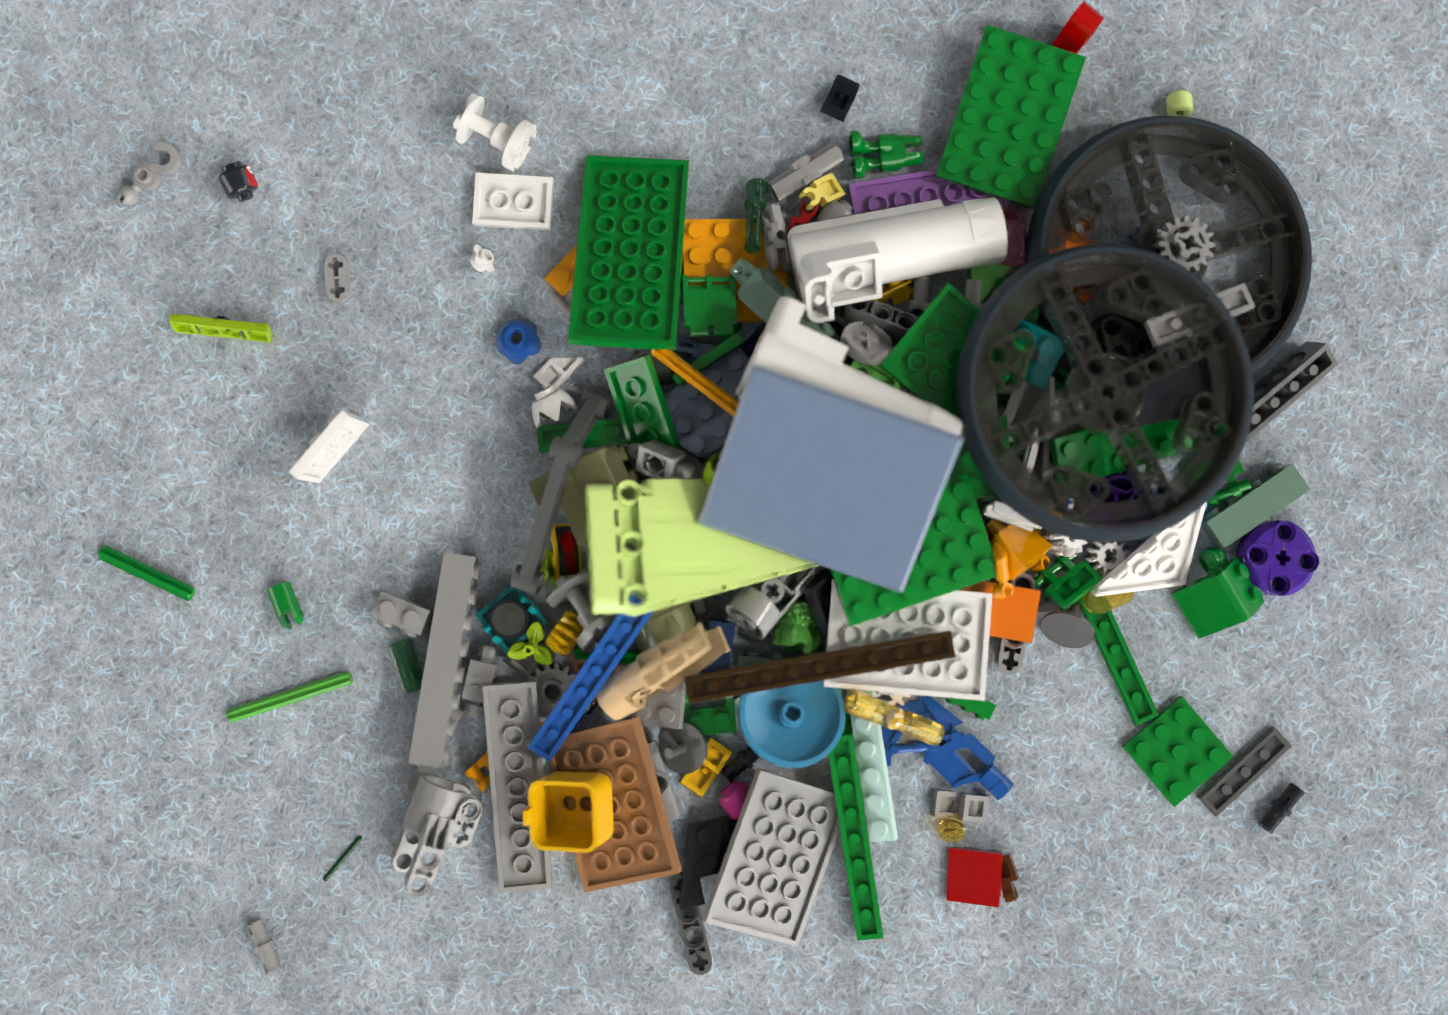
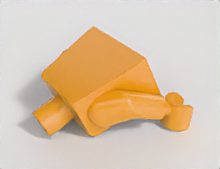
[985,518,1052,599]

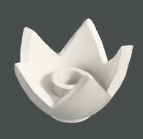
[532,385,578,428]

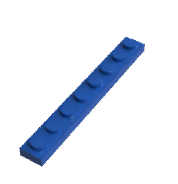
[527,596,654,762]

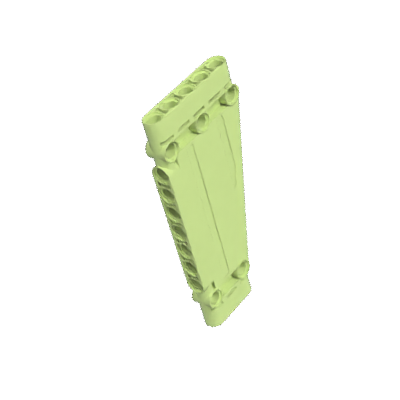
[585,479,820,616]

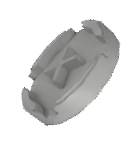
[840,321,893,365]

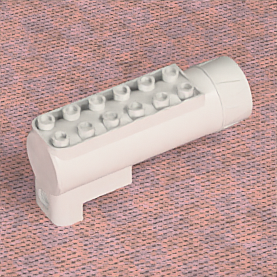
[787,197,1007,322]
[736,297,963,435]

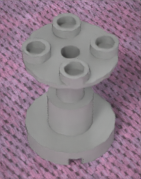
[547,568,619,654]

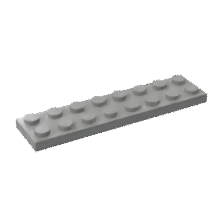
[482,680,552,893]

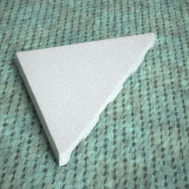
[1091,503,1206,597]

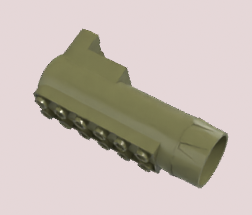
[529,442,698,653]

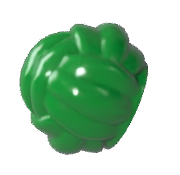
[1198,547,1228,574]

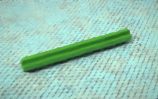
[226,671,353,723]

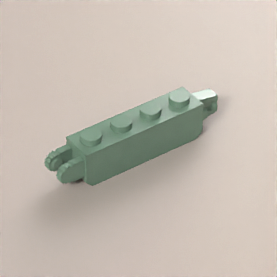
[729,258,847,363]

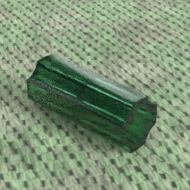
[388,638,423,695]

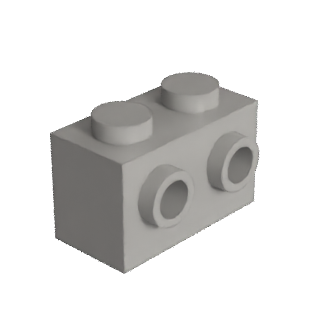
[371,591,434,638]

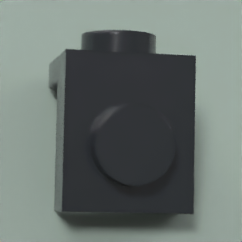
[820,74,860,122]

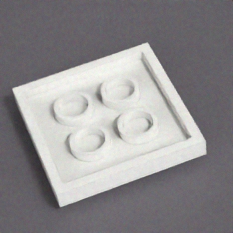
[289,410,370,483]

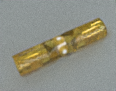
[844,690,944,746]

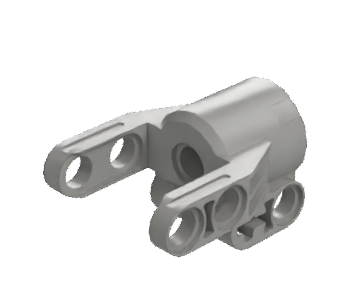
[390,774,482,898]

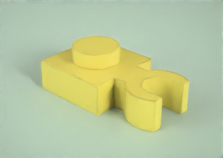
[799,173,845,210]

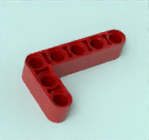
[1051,1,1105,54]

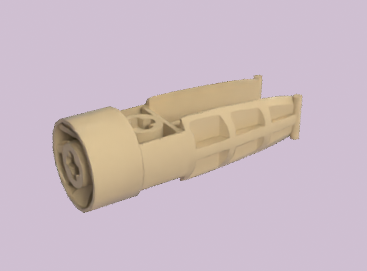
[596,623,730,721]

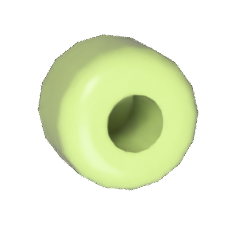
[1166,90,1193,117]

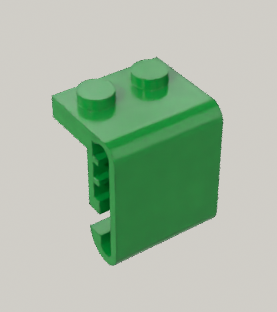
[1171,557,1265,639]

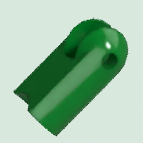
[266,581,304,629]

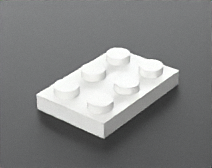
[472,173,554,231]

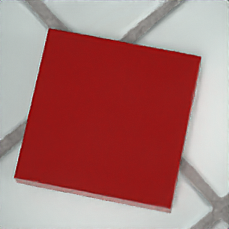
[947,847,1003,908]

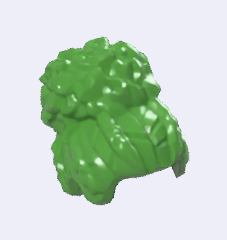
[772,599,821,654]

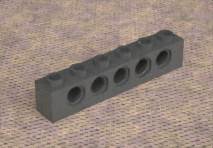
[1192,341,1339,460]

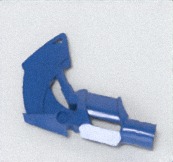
[855,695,1014,800]

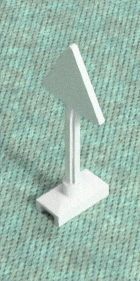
[983,377,1055,532]

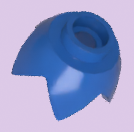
[496,319,541,365]

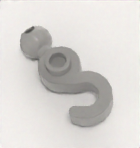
[117,142,182,206]

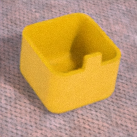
[523,771,614,853]

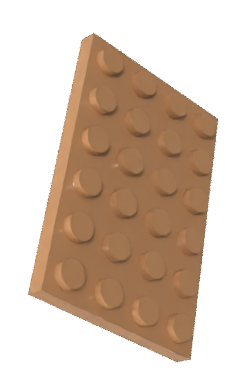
[549,716,682,892]

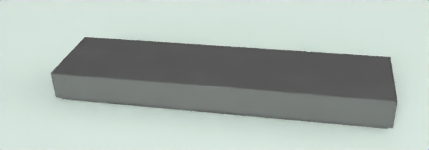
[1197,726,1292,817]

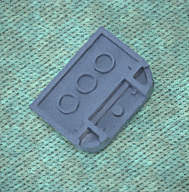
[664,346,750,458]

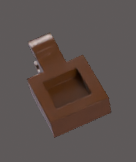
[1001,852,1019,903]

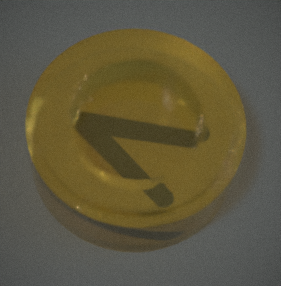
[938,816,965,842]

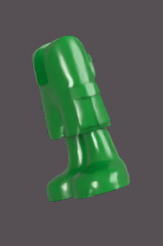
[849,130,924,179]

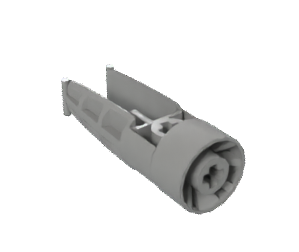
[726,565,823,639]

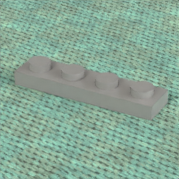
[1143,283,1255,348]

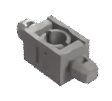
[627,439,696,479]
[462,644,501,718]

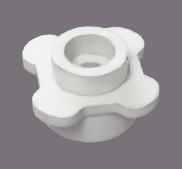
[470,245,495,273]

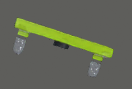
[169,299,273,343]

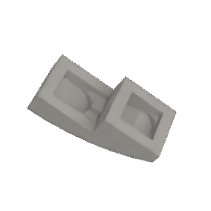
[930,789,989,823]

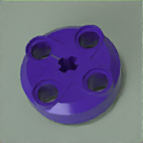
[1236,520,1320,596]

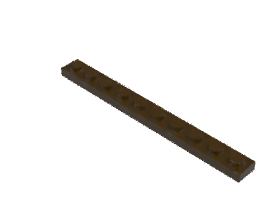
[684,630,956,704]

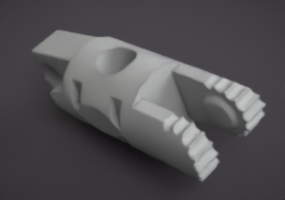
[762,204,790,272]

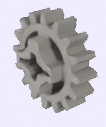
[1154,215,1216,273]

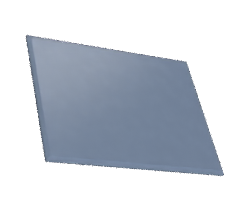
[698,364,964,593]

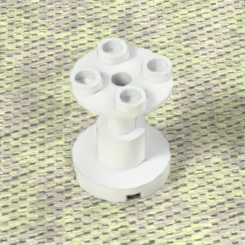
[453,93,537,172]

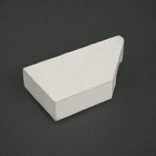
[533,357,585,389]

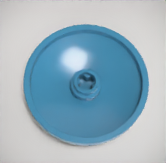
[738,680,846,768]

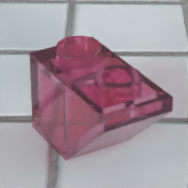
[1001,205,1028,266]

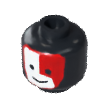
[218,161,258,202]

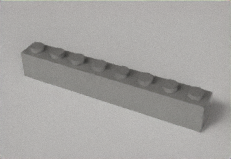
[408,552,482,768]

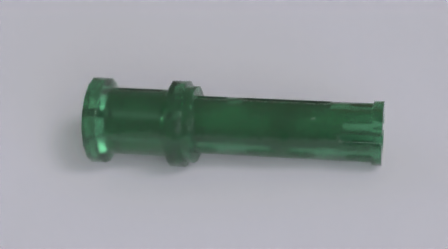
[744,178,769,254]

